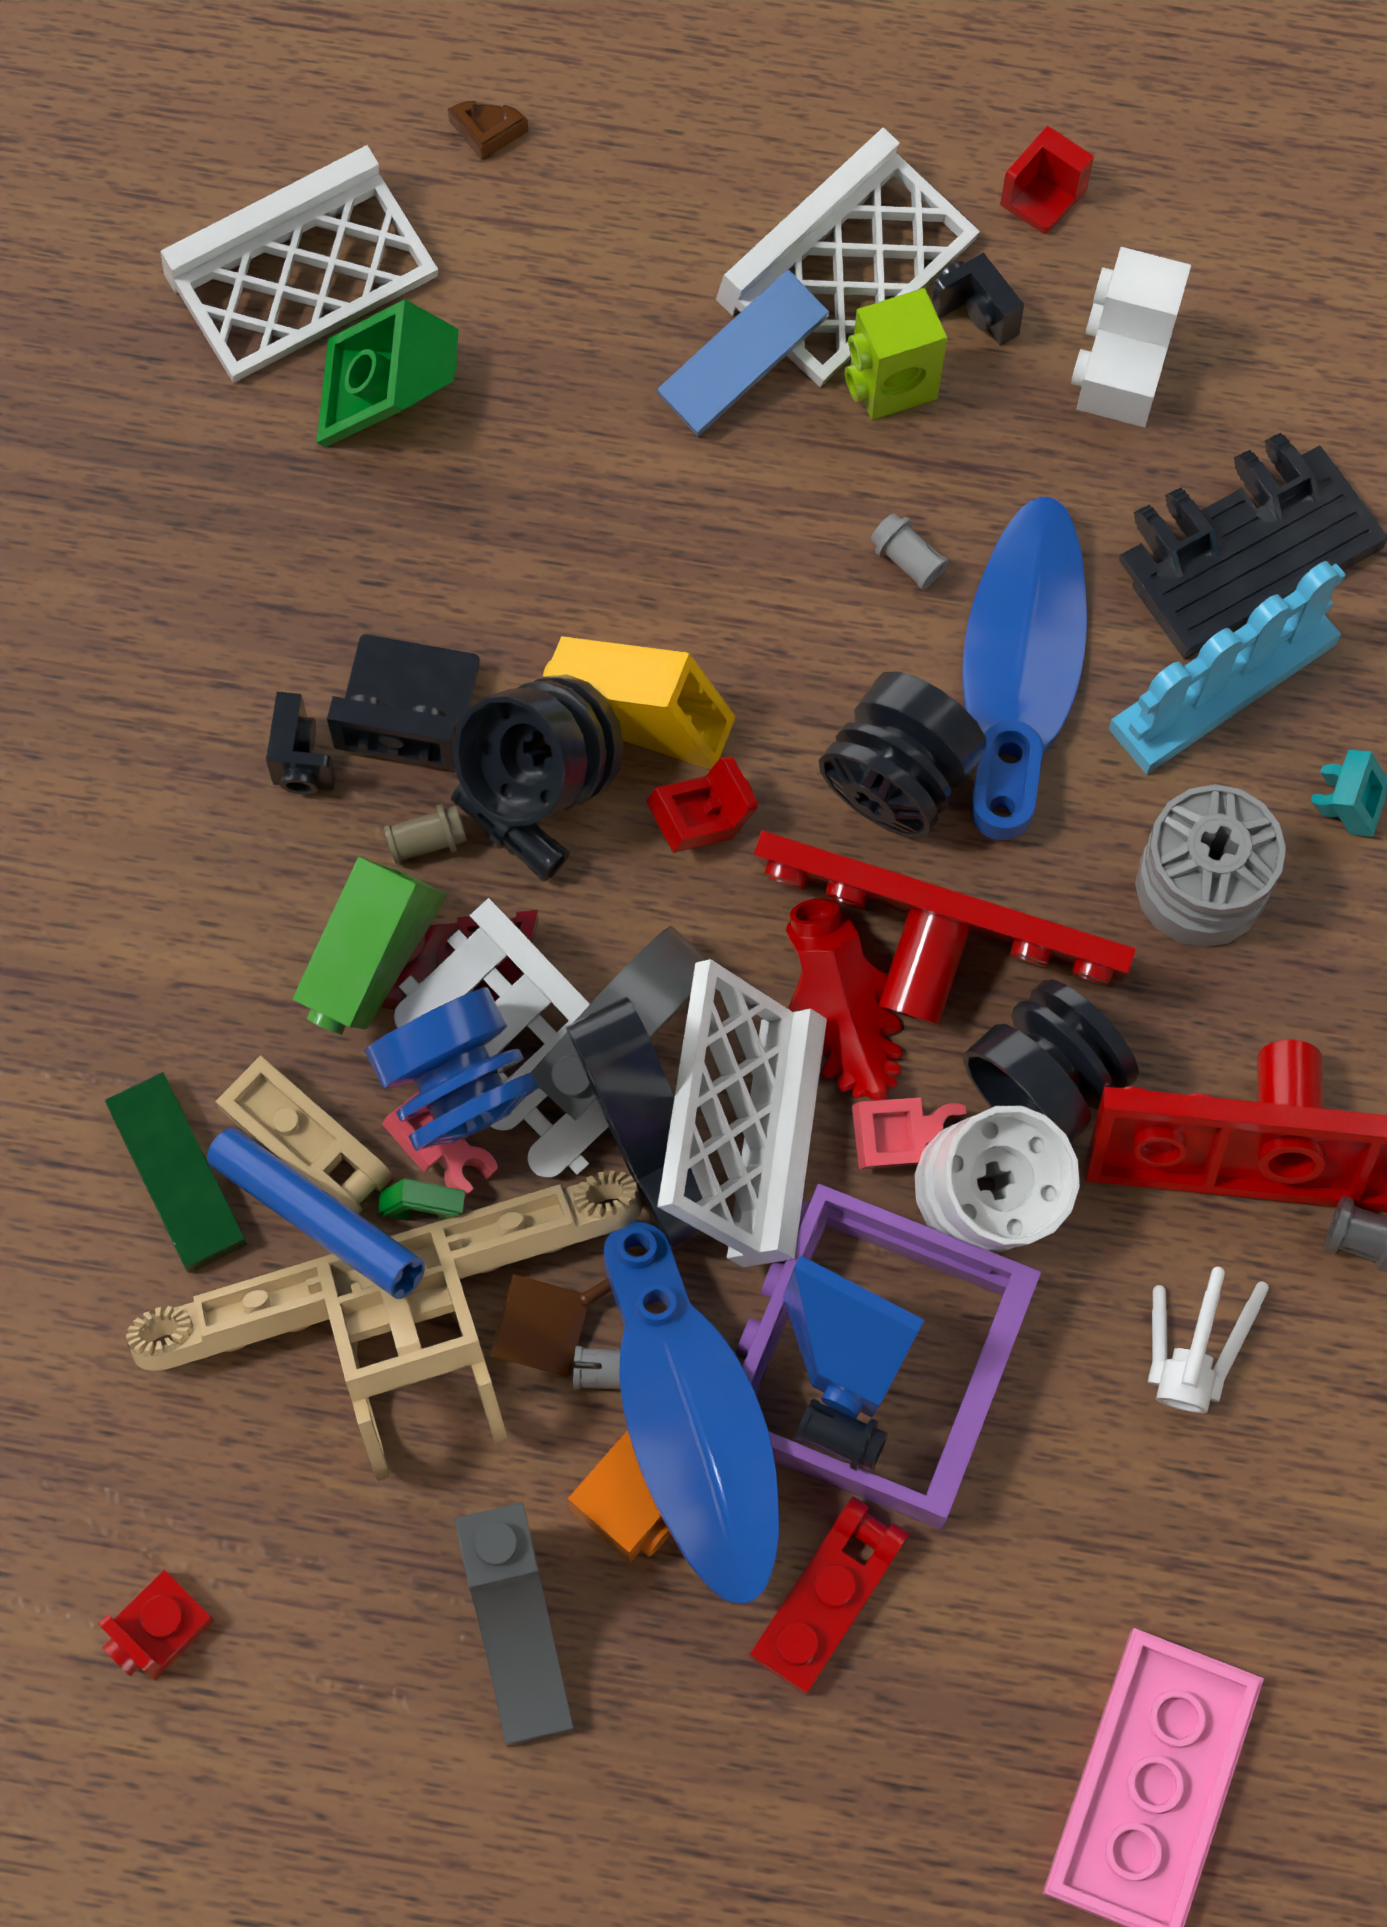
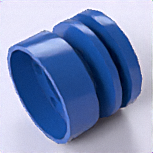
[364,987,539,1151]

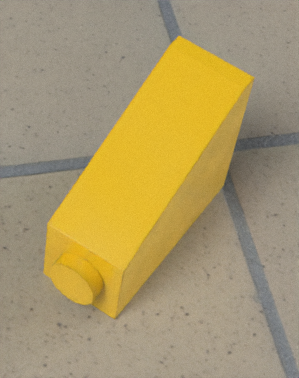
[543,636,736,769]

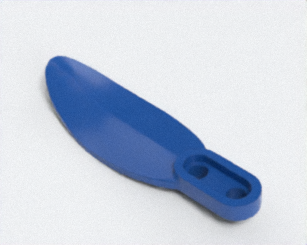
[962,497,1087,840]
[604,1222,779,1604]

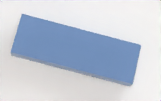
[657,269,829,437]

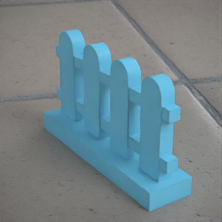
[1108,561,1346,775]

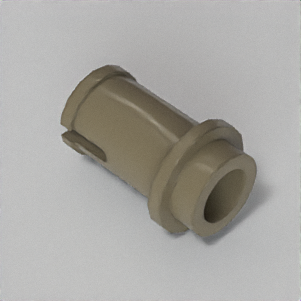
[384,803,467,865]

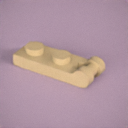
[215,1055,394,1214]

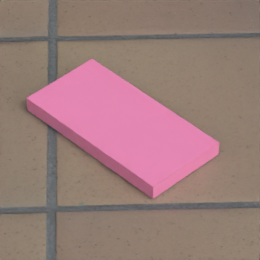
[1042,1628,1264,1927]

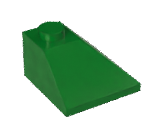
[316,299,459,447]

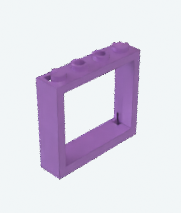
[736,1184,1041,1530]

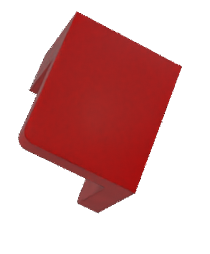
[1000,125,1094,234]

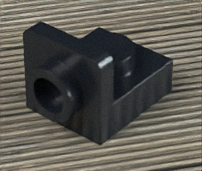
[932,252,1024,346]
[266,692,336,795]

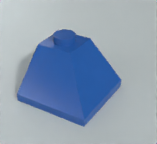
[783,1255,924,1418]

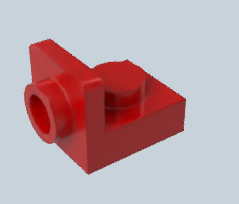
[98,1569,215,1680]

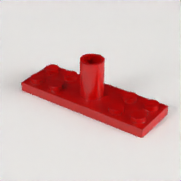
[753,830,1136,1026]
[1085,1039,1387,1212]

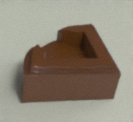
[448,101,529,160]

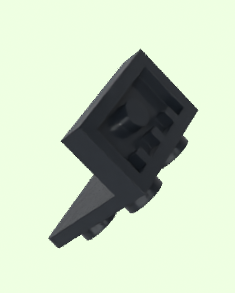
[327,634,480,771]

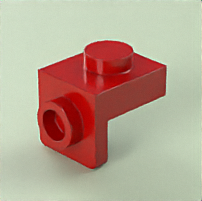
[646,756,758,853]

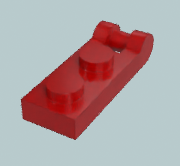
[749,1496,910,1696]

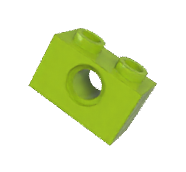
[845,287,947,421]

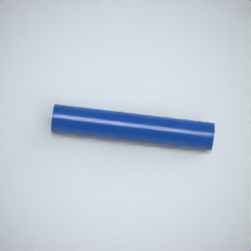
[207,1128,425,1299]

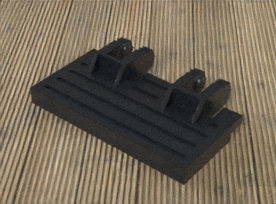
[1119,433,1387,660]

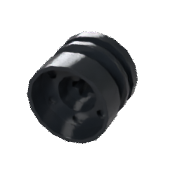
[818,671,986,838]
[453,674,623,826]
[963,979,1139,1143]

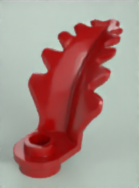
[786,898,903,1101]

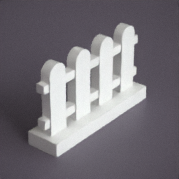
[394,898,609,1177]

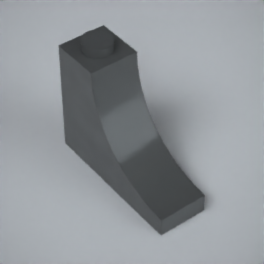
[454,1502,574,1747]

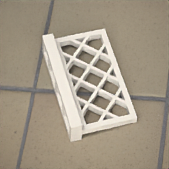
[716,127,980,388]
[160,145,438,383]
[657,959,827,1267]

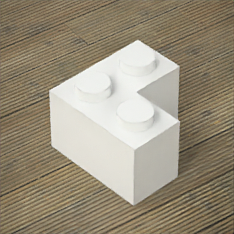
[1071,247,1191,428]

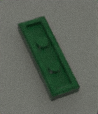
[104,1072,247,1273]

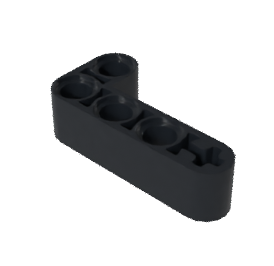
[566,996,704,1249]

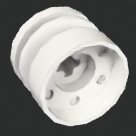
[915,1106,1080,1253]

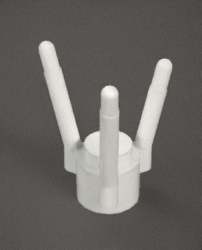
[1147,1267,1269,1414]

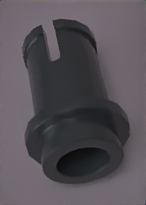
[796,1398,888,1471]

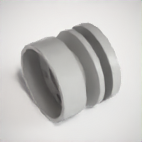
[1135,784,1286,948]

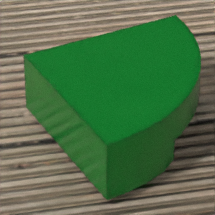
[378,1178,465,1220]

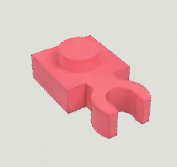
[382,1091,498,1199]
[852,1097,967,1170]

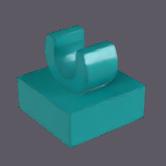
[1311,749,1387,837]

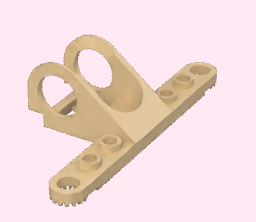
[126,1170,642,1481]

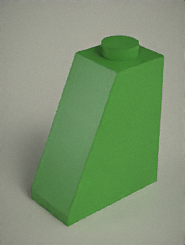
[292,856,447,1035]

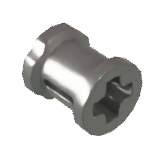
[1324,1195,1387,1273]

